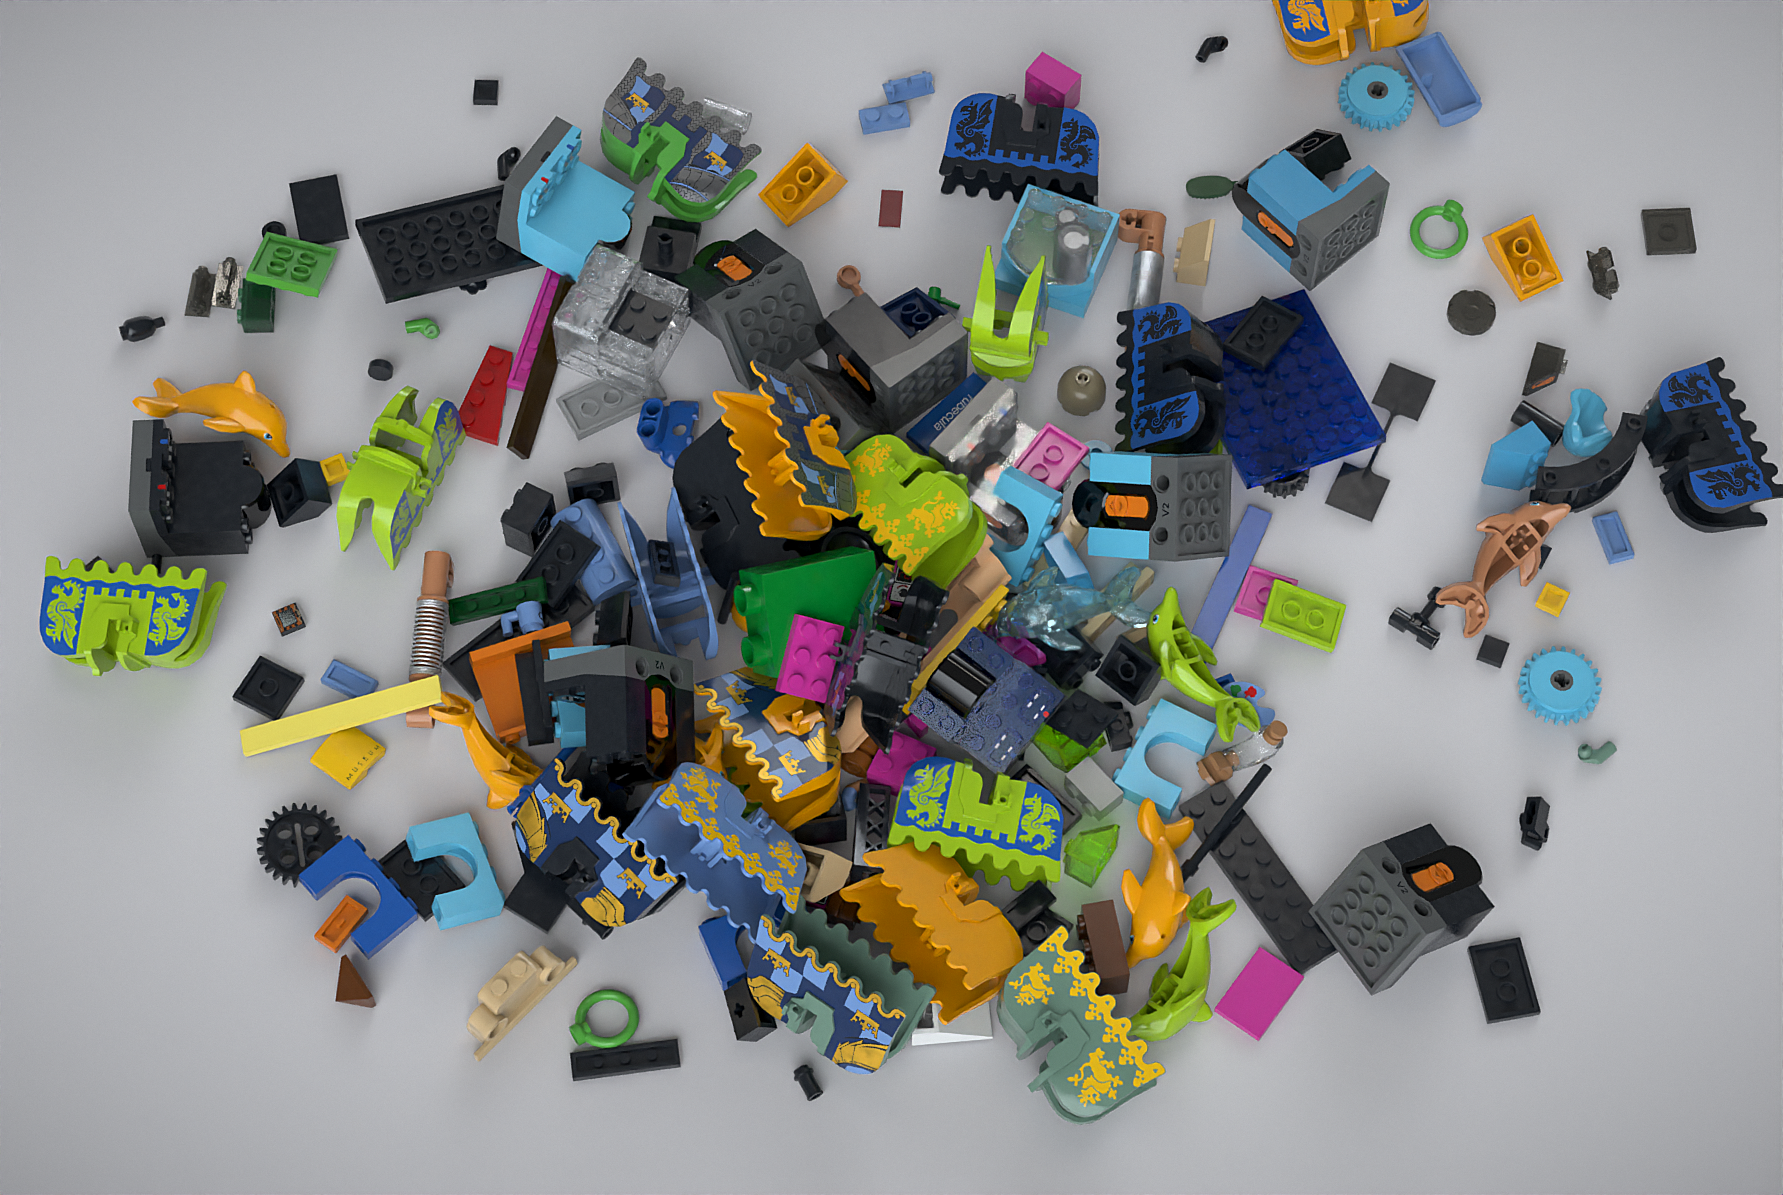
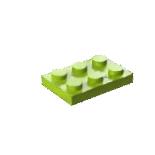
[1259,579,1346,653]

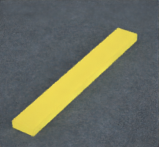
[240,675,443,757]

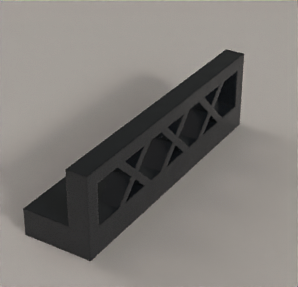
[515,639,554,747]
[850,782,891,882]

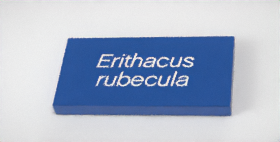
[906,372,1010,456]

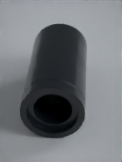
[1510,400,1565,447]

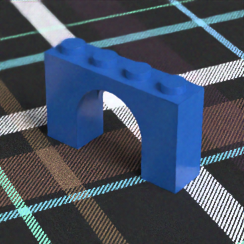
[299,835,418,960]
[698,896,808,991]

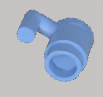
[500,601,544,637]

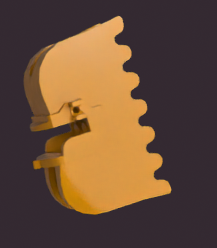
[839,841,1023,1025]

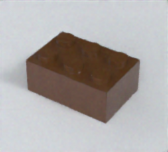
[1076,899,1130,996]

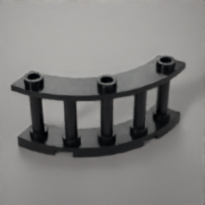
[1528,412,1648,513]

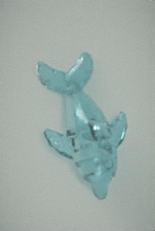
[988,566,1151,651]

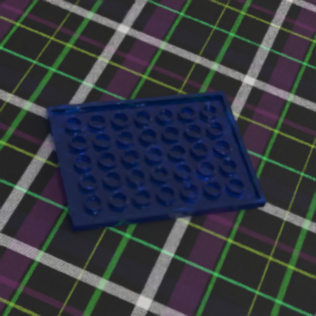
[1204,289,1387,490]

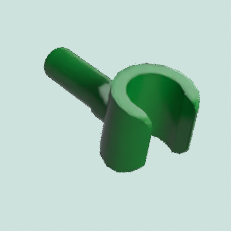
[928,286,961,310]

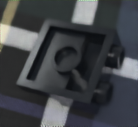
[1036,616,1104,691]

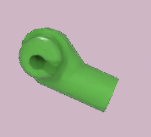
[405,318,440,339]

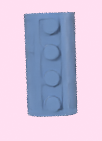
[1396,32,1482,127]
[550,499,638,606]

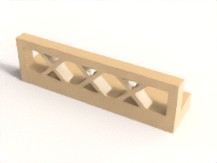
[1071,562,1155,642]

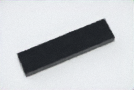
[570,1039,681,1081]

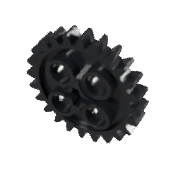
[257,803,343,888]

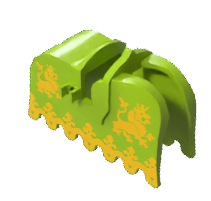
[844,434,987,589]

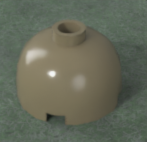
[1057,365,1106,416]

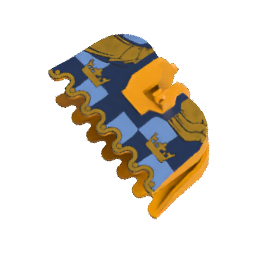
[694,666,842,833]

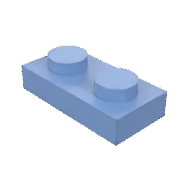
[859,102,910,135]

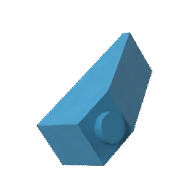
[1041,531,1097,610]

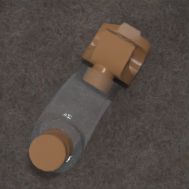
[1196,720,1288,786]

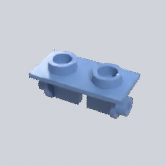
[882,71,935,105]

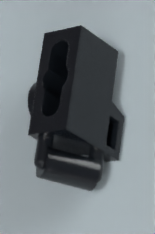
[1103,702,1134,752]
[1519,796,1550,851]

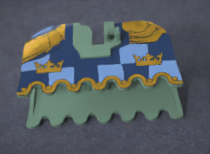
[747,895,937,1074]

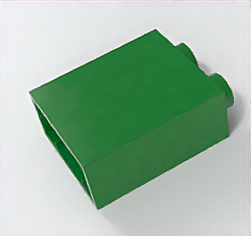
[734,546,885,678]

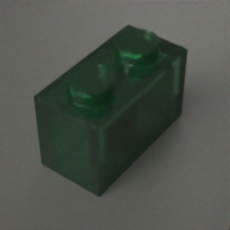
[237,278,276,333]

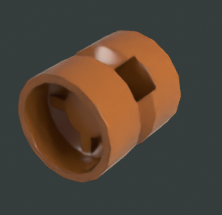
[841,736,879,778]

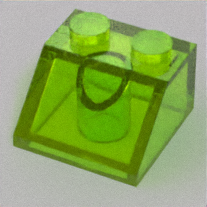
[1032,725,1107,773]
[1063,824,1120,888]

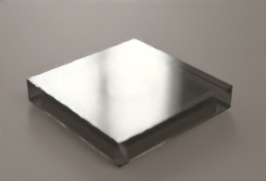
[1640,208,1697,255]

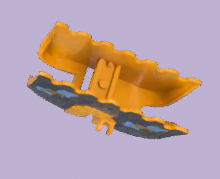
[712,360,857,541]

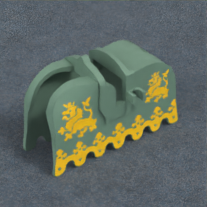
[996,925,1166,1125]

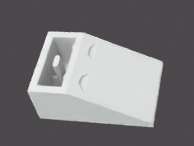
[911,983,993,1046]

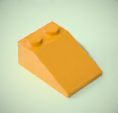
[758,142,848,227]
[1482,214,1564,302]

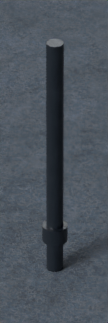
[1180,763,1272,883]

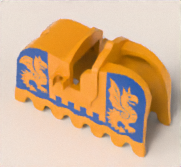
[1272,0,1429,65]

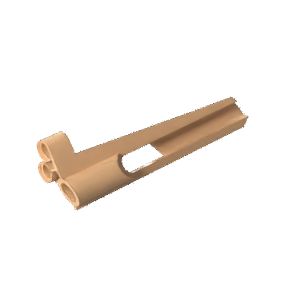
[836,533,1012,753]

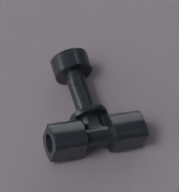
[1388,587,1446,650]

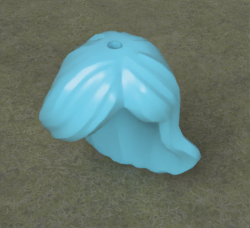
[1562,388,1613,458]

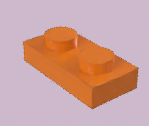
[314,895,369,953]

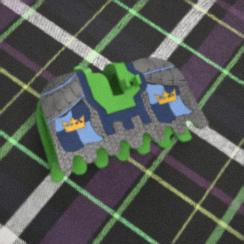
[600,57,762,222]

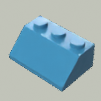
[1481,420,1551,491]

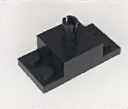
[635,216,702,307]

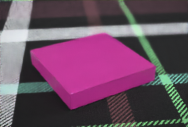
[1234,565,1298,620]

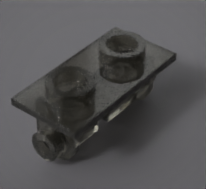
[1586,247,1620,300]
[211,257,243,309]
[184,266,217,318]

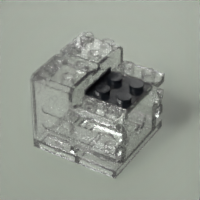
[552,244,691,401]

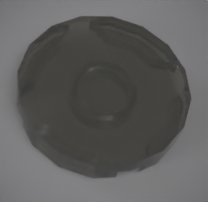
[1446,290,1496,336]

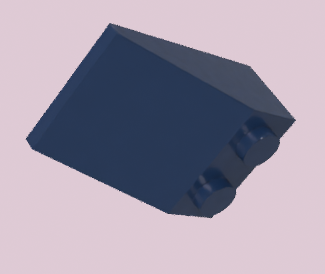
[880,287,956,339]

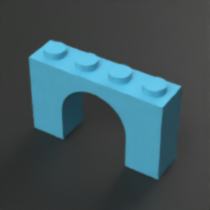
[987,466,1064,587]
[543,645,610,748]
[1112,698,1217,820]
[406,812,505,931]

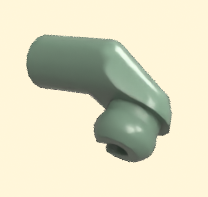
[1578,741,1617,765]

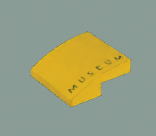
[310,727,386,790]

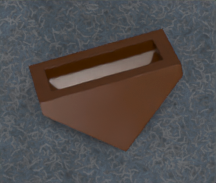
[335,954,376,1008]

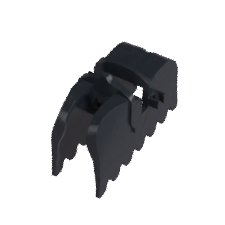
[672,418,819,590]

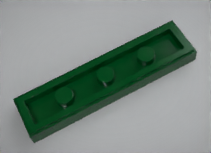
[448,576,549,626]

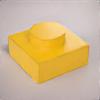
[319,453,350,487]
[1535,582,1570,617]

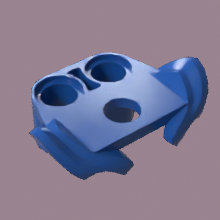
[637,398,699,469]

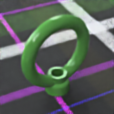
[1410,200,1468,259]
[569,989,639,1048]

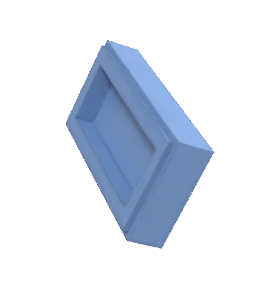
[1592,511,1635,565]
[320,659,379,699]

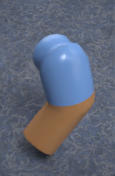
[841,777,869,812]

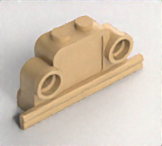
[466,946,577,1062]

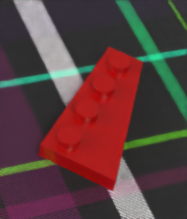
[458,345,514,446]

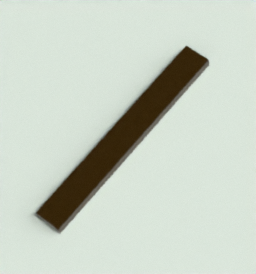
[506,275,582,460]

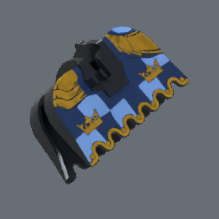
[515,751,686,927]

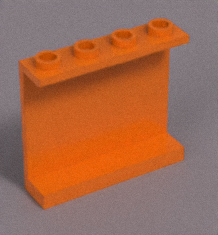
[469,621,585,745]

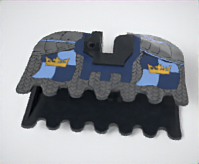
[824,562,950,755]

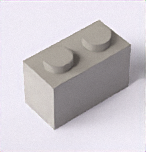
[1064,756,1124,821]

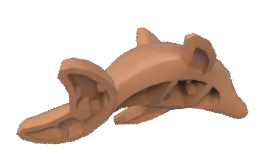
[1435,501,1571,638]

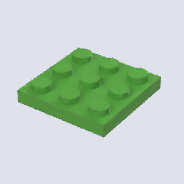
[246,232,338,298]

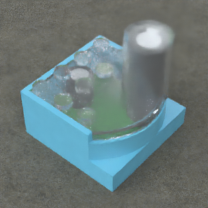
[995,184,1120,318]

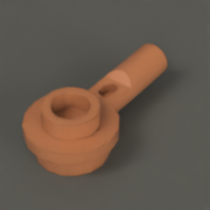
[837,265,864,297]

